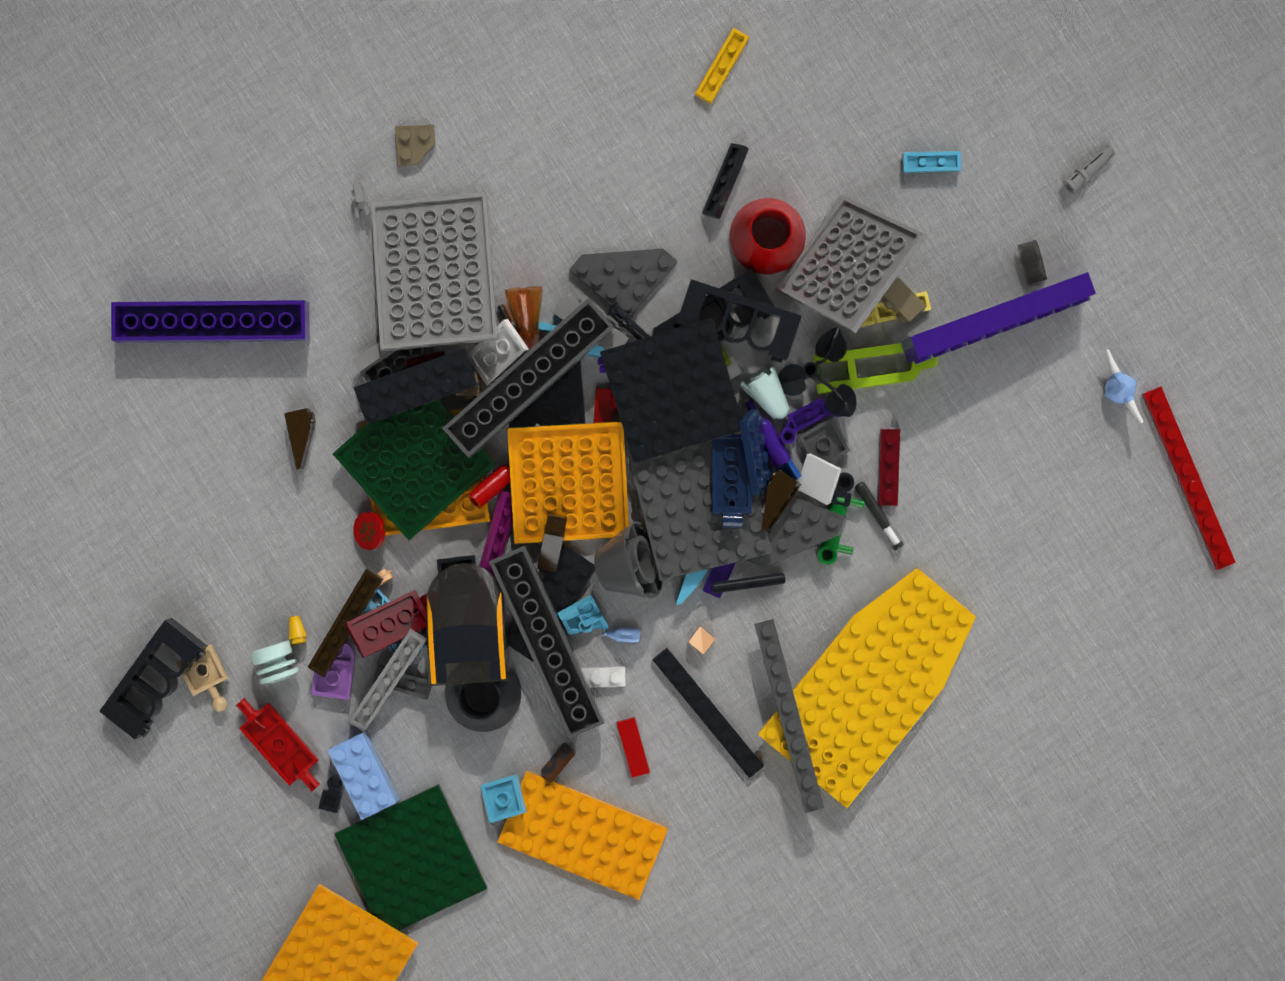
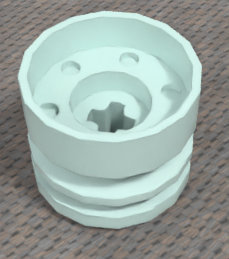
[250,640,299,684]

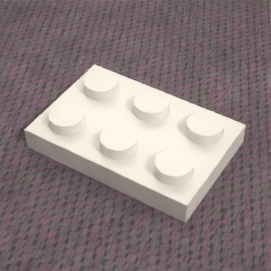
[468,319,529,386]

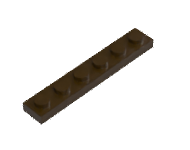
[308,568,384,677]

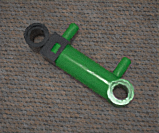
[816,473,865,565]

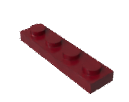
[878,429,900,506]

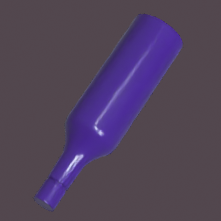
[745,399,792,468]

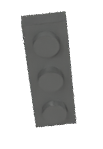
[372,665,433,700]

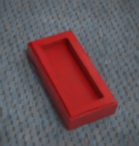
[594,388,614,423]

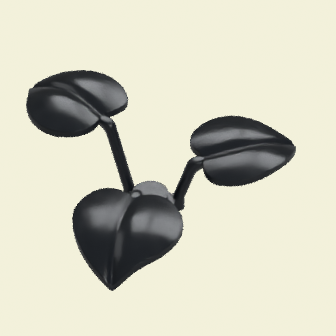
[778,327,857,417]

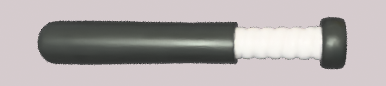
[855,482,904,550]

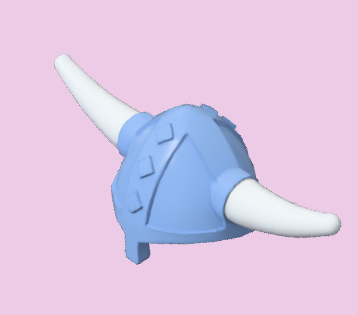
[1104,349,1143,424]

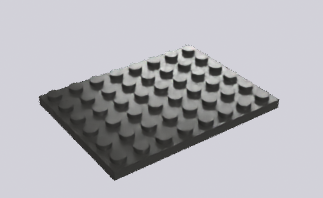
[624,431,773,581]

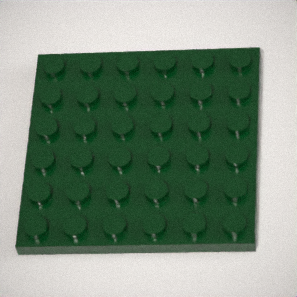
[332,400,496,541]
[334,784,488,931]

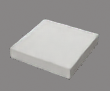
[798,453,841,505]

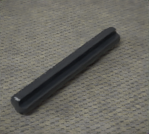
[711,573,785,594]

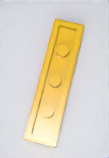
[695,27,750,104]

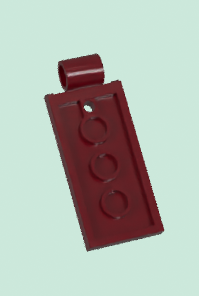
[345,590,442,658]

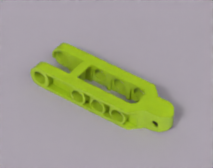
[812,343,939,394]

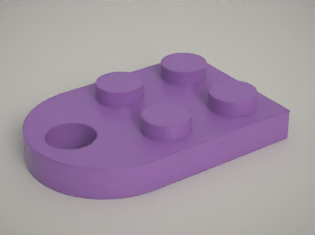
[311,642,356,700]

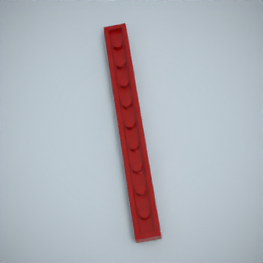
[1142,386,1236,570]

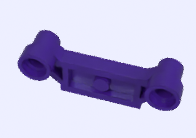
[780,398,840,444]

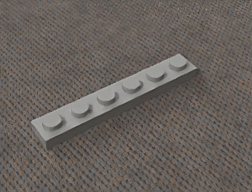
[348,629,427,732]

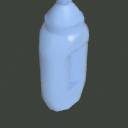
[603,627,640,643]

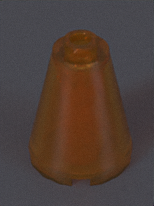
[505,286,543,339]

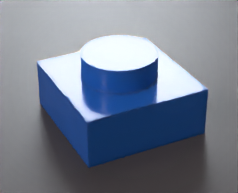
[775,460,802,480]

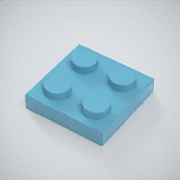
[480,775,527,823]

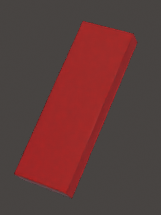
[616,717,650,778]

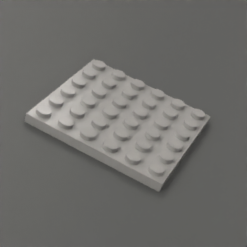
[776,196,926,333]

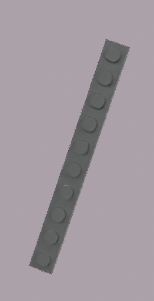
[754,619,824,813]

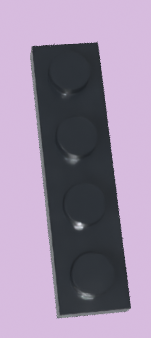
[702,143,749,219]

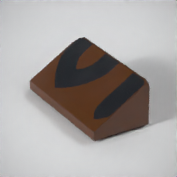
[541,743,576,783]

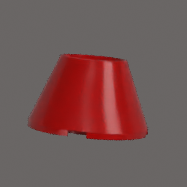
[729,198,806,275]

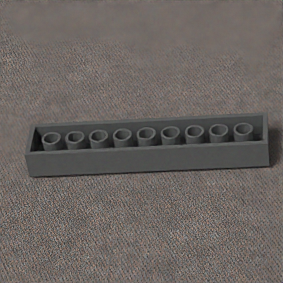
[442,298,614,458]
[489,545,605,739]

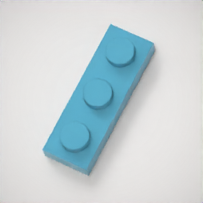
[902,151,961,173]

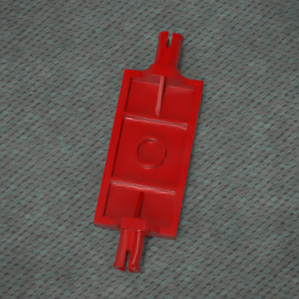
[235,697,320,792]

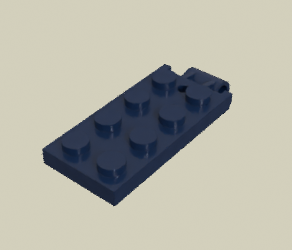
[712,434,752,528]

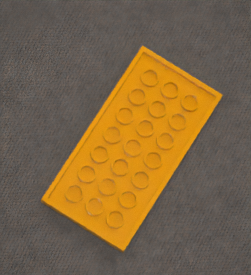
[497,770,668,900]

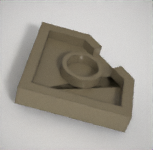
[395,124,436,166]

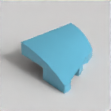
[557,595,609,634]

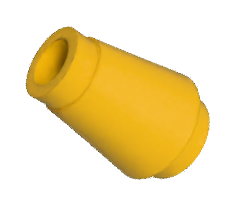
[288,616,308,645]

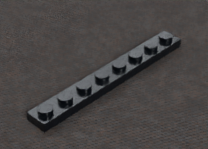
[652,647,764,778]

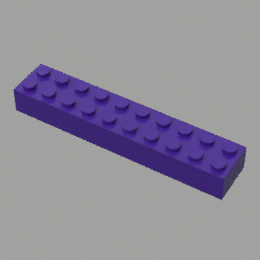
[900,272,1096,365]
[111,300,310,343]

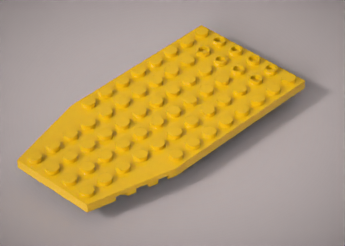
[757,568,976,808]

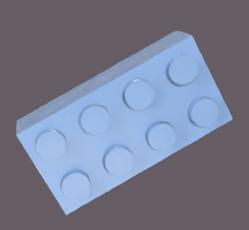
[327,731,399,820]

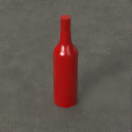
[468,464,511,509]

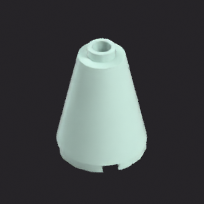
[741,364,789,420]

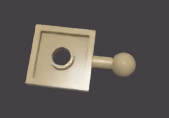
[176,644,229,712]

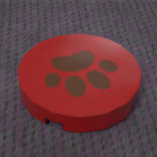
[353,512,386,550]

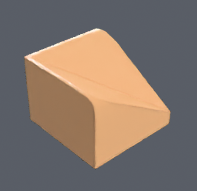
[688,626,715,654]

